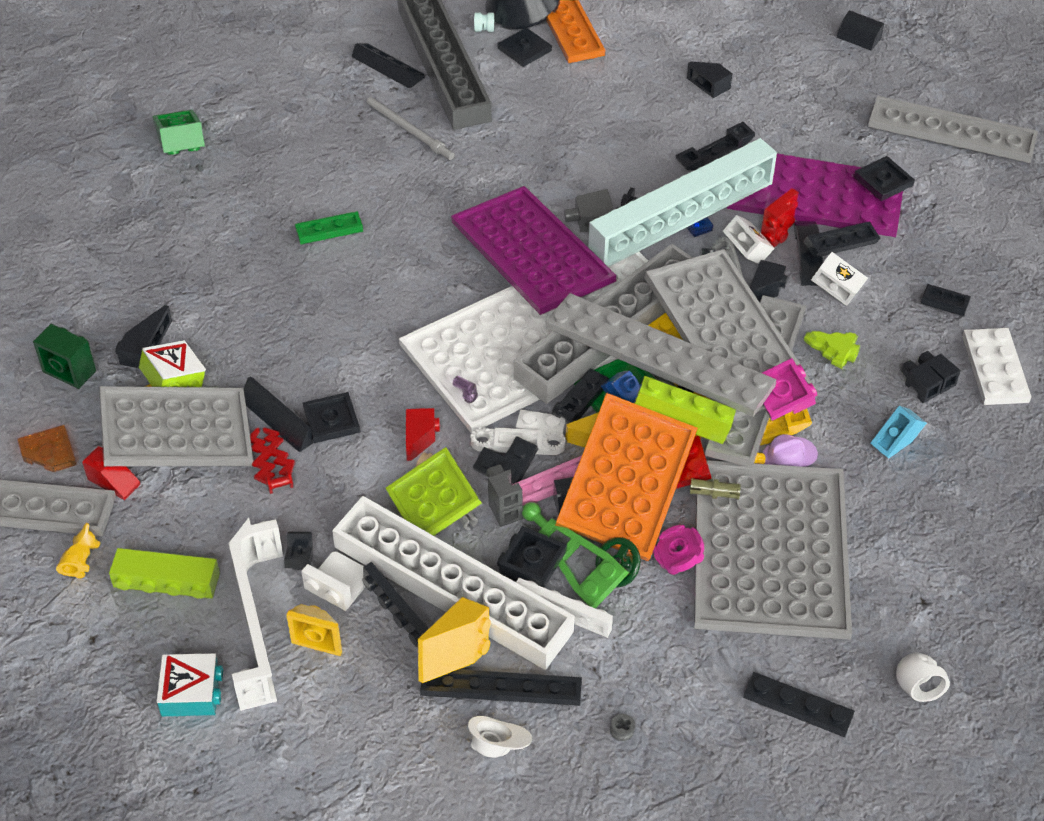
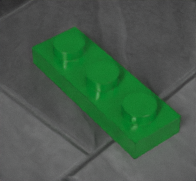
[295,211,363,245]

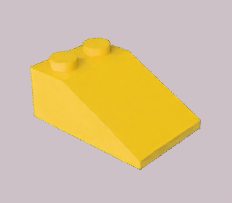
[418,597,491,683]

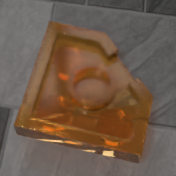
[17,425,77,472]

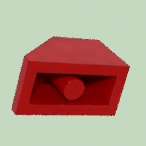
[406,408,440,461]
[82,446,140,501]

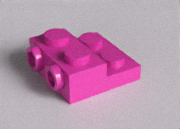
[762,358,817,421]

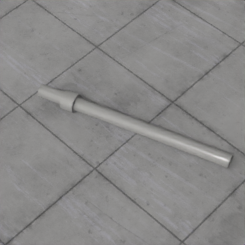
[367,97,455,160]

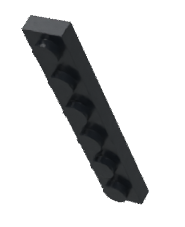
[420,669,582,706]

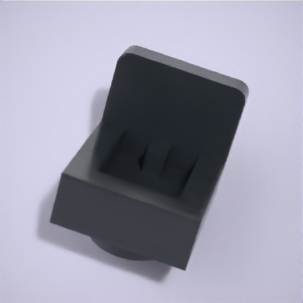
[284,531,313,570]

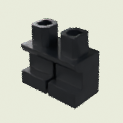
[901,351,961,403]

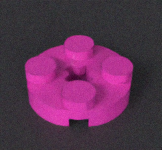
[653,525,704,575]

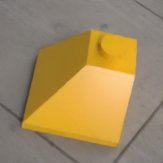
[287,604,342,656]

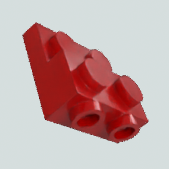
[761,188,799,248]

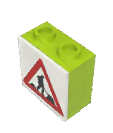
[139,340,206,387]

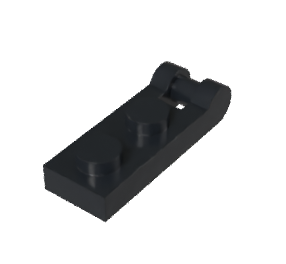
[552,368,609,423]

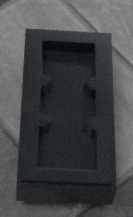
[920,284,971,317]

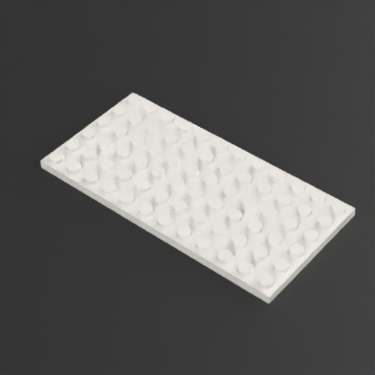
[399,252,667,434]

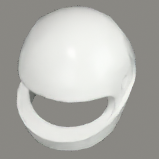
[896,652,949,702]

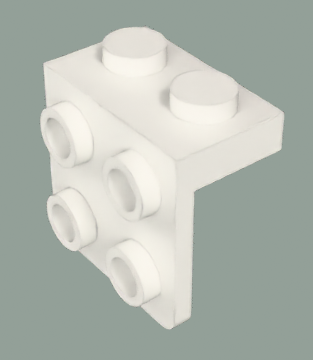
[302,552,365,611]

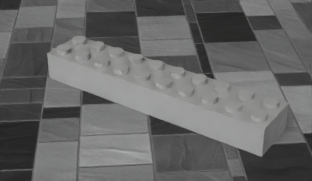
[514,244,693,404]

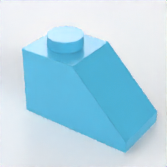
[870,406,927,458]

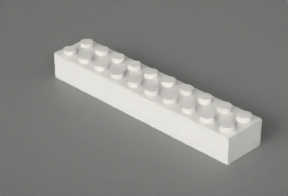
[332,496,575,670]

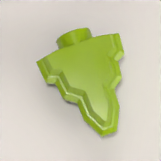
[804,331,860,369]

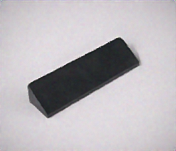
[352,43,425,88]
[244,376,313,452]

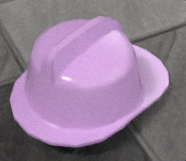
[763,434,818,467]

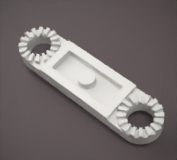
[470,427,566,455]

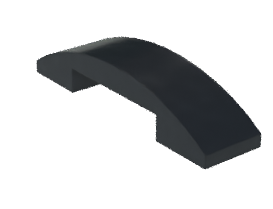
[676,121,755,170]
[793,221,823,286]

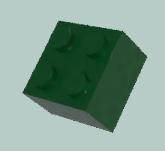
[33,324,96,389]

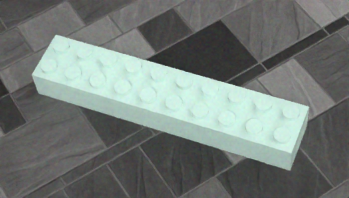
[588,138,777,267]

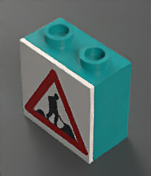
[157,653,223,717]

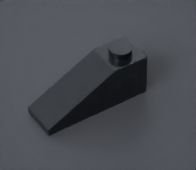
[115,305,172,369]

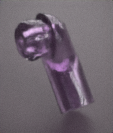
[452,375,478,403]

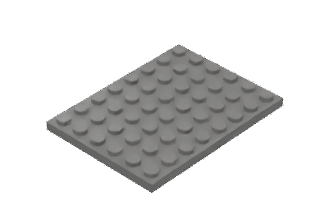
[694,461,852,640]

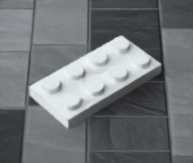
[962,328,1031,405]

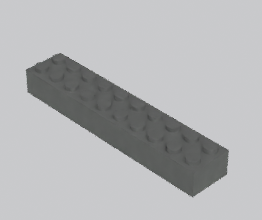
[398,0,492,130]

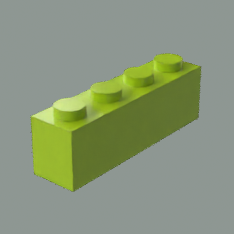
[634,376,736,444]
[109,548,220,599]

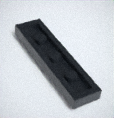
[803,221,881,258]
[362,562,428,647]
[743,671,855,738]

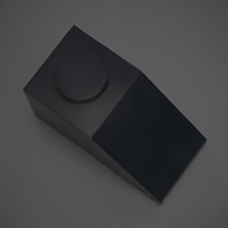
[687,61,733,98]
[750,260,788,303]

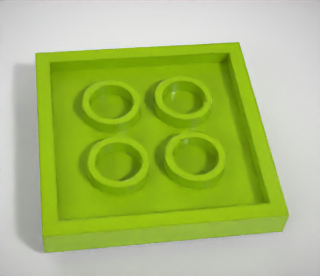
[386,447,482,536]

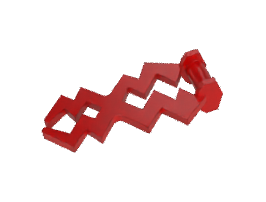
[250,428,295,494]

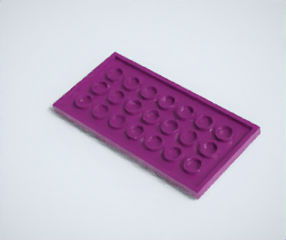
[727,154,903,237]
[451,186,616,315]

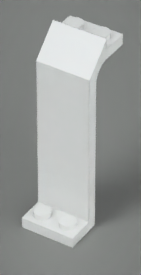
[229,518,283,711]

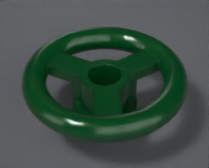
[595,537,641,588]

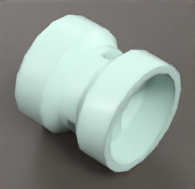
[474,12,494,32]

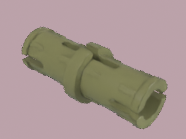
[690,478,741,500]

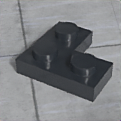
[473,436,539,485]

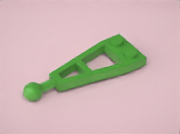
[522,502,629,609]

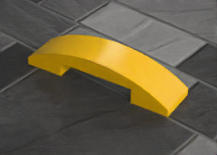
[760,408,812,446]

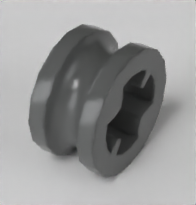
[610,714,635,741]

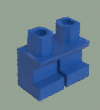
[601,370,640,403]

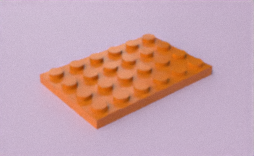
[555,393,698,562]

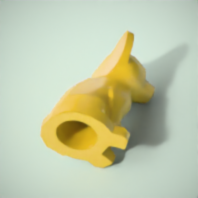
[56,522,100,578]

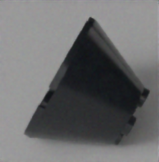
[485,0,560,29]

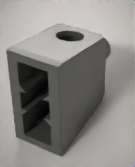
[564,189,614,232]

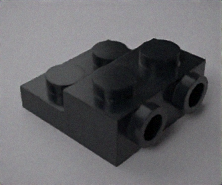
[497,526,567,588]

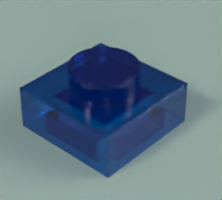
[686,217,713,237]

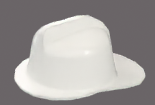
[468,716,532,758]

